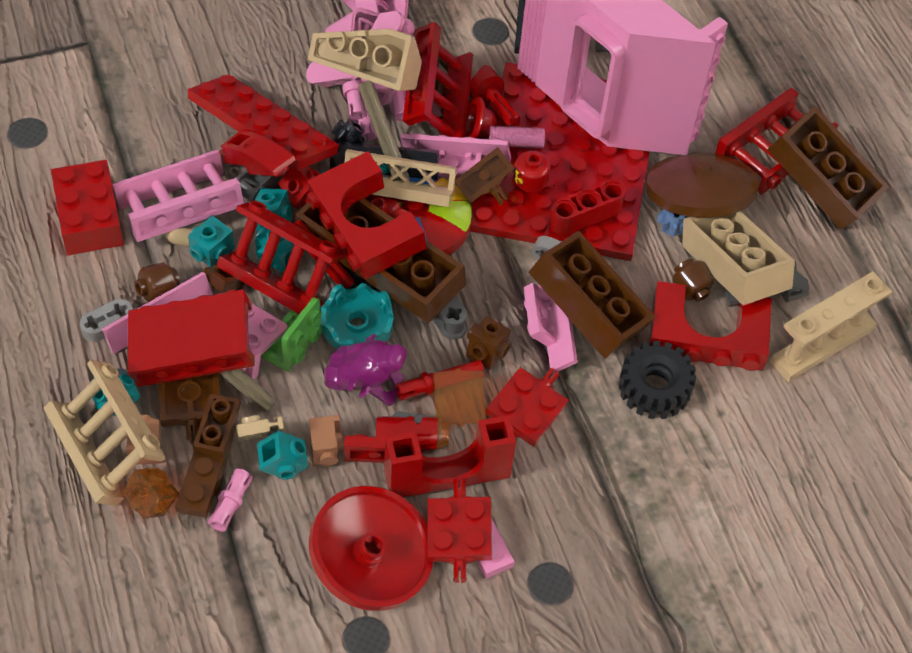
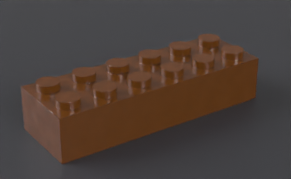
[295,198,466,324]

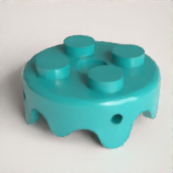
[321,283,394,349]

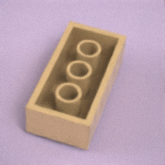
[682,211,795,305]

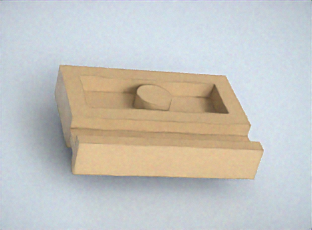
[235,415,284,442]

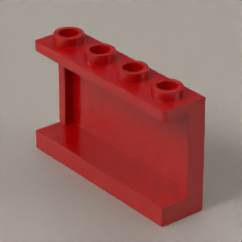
[128,289,255,387]

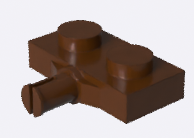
[455,147,515,205]

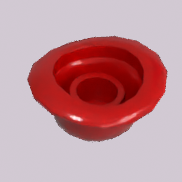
[465,97,497,139]

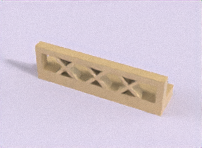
[345,149,457,207]

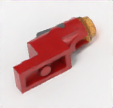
[344,411,450,463]

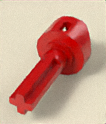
[469,65,521,127]

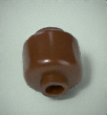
[672,258,715,302]
[134,262,180,302]

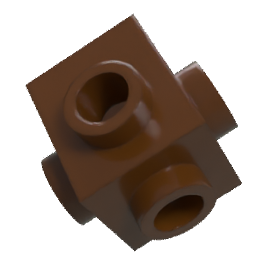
[466,316,511,370]

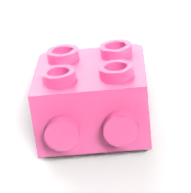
[242,304,287,380]

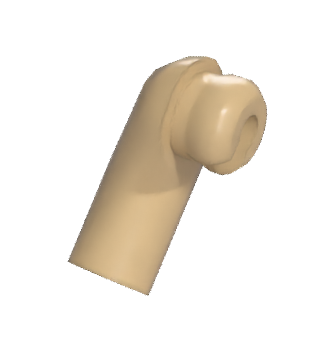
[165,221,204,247]

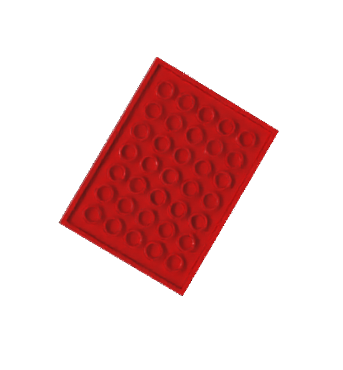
[470,62,649,261]

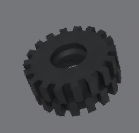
[618,341,696,419]

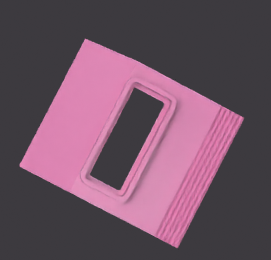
[517,0,728,155]

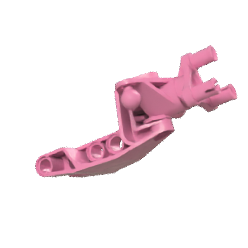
[306,0,415,141]

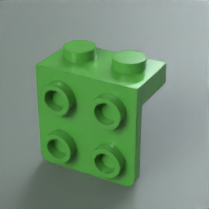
[261,297,322,372]

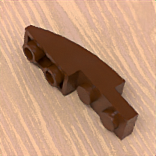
[175,394,241,518]

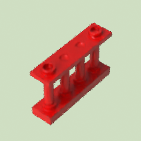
[402,22,473,138]
[715,88,838,195]
[217,201,346,314]

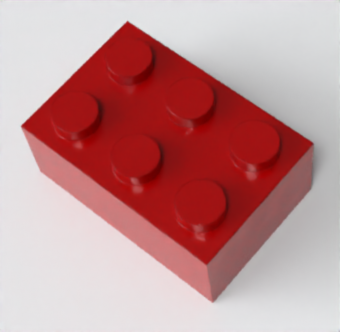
[51,159,124,256]

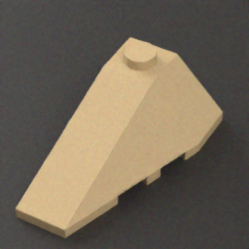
[308,29,422,91]

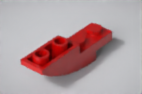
[219,130,296,177]

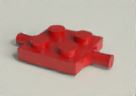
[485,367,569,447]
[427,478,492,583]

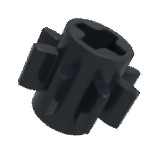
[331,119,365,144]

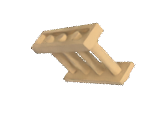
[769,271,893,382]
[43,360,166,506]

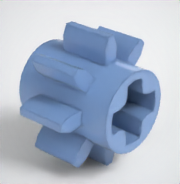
[657,209,689,237]

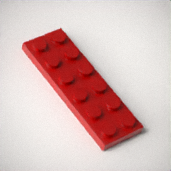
[187,74,339,171]

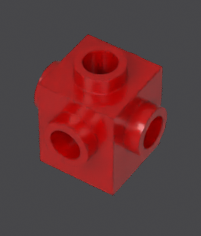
[278,167,320,208]

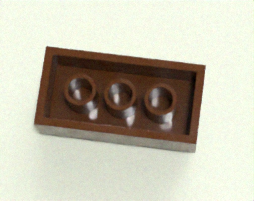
[767,106,890,230]
[528,231,656,359]

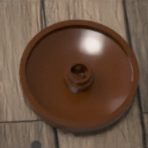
[647,153,758,218]

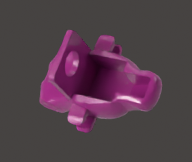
[324,333,407,406]

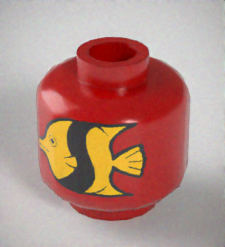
[514,151,551,192]

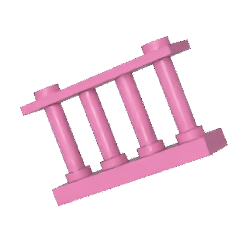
[112,149,244,242]

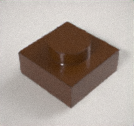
[204,265,243,292]

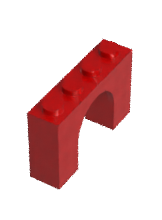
[306,151,426,279]
[648,281,772,371]
[384,415,516,497]

